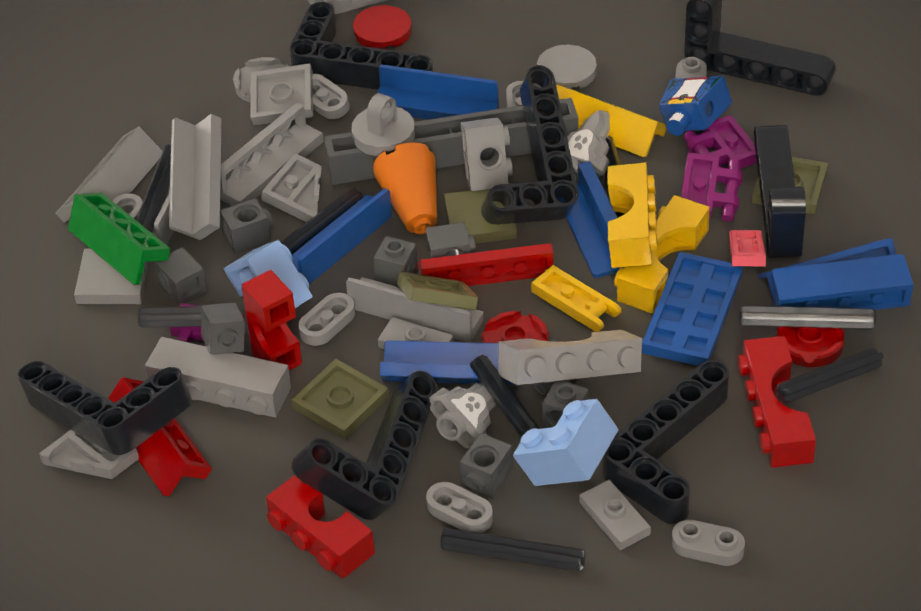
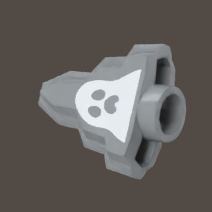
[567,110,610,181]
[429,383,496,448]

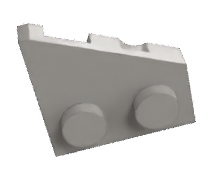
[261,153,322,222]
[39,430,139,479]

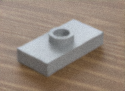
[378,317,454,349]
[579,480,651,551]

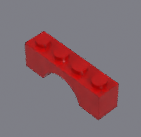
[737,336,816,468]

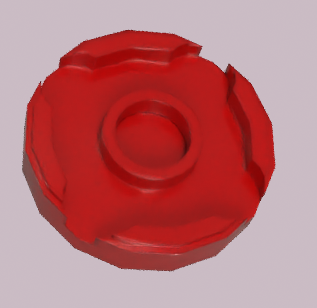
[353,5,412,50]
[481,311,549,343]
[776,327,845,367]

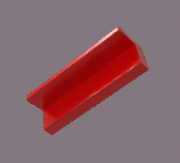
[419,243,553,286]
[108,377,212,496]

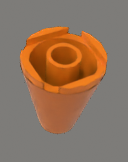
[373,142,437,235]

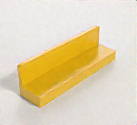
[556,84,667,157]

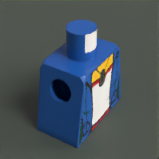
[660,76,732,136]

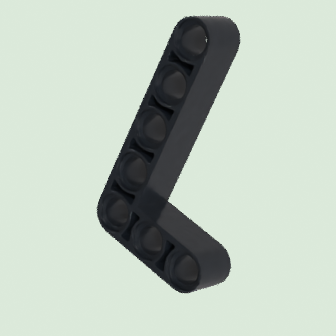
[684,0,836,96]
[290,2,433,90]
[481,65,578,225]
[754,125,806,258]
[603,360,729,524]
[17,361,192,455]
[292,371,437,520]

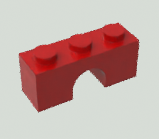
[241,269,302,371]
[266,475,375,579]

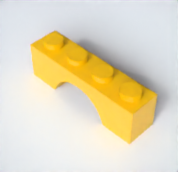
[608,163,658,268]
[614,195,710,314]

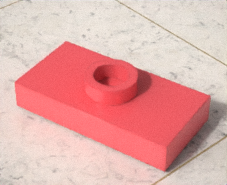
[729,230,766,267]

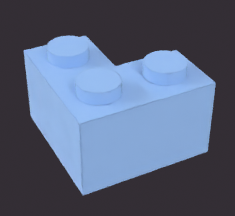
[223,239,313,308]
[513,399,619,486]

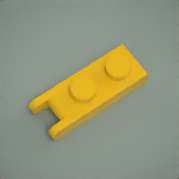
[531,265,622,332]

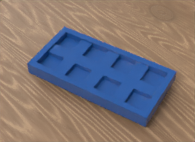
[642,252,743,366]

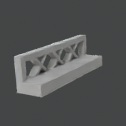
[220,102,324,206]

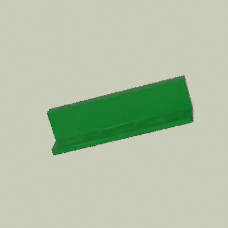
[68,193,171,285]

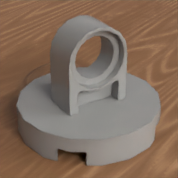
[352,93,415,156]

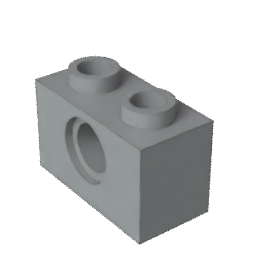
[460,118,513,191]

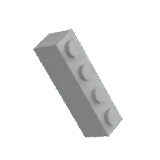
[145,337,291,418]

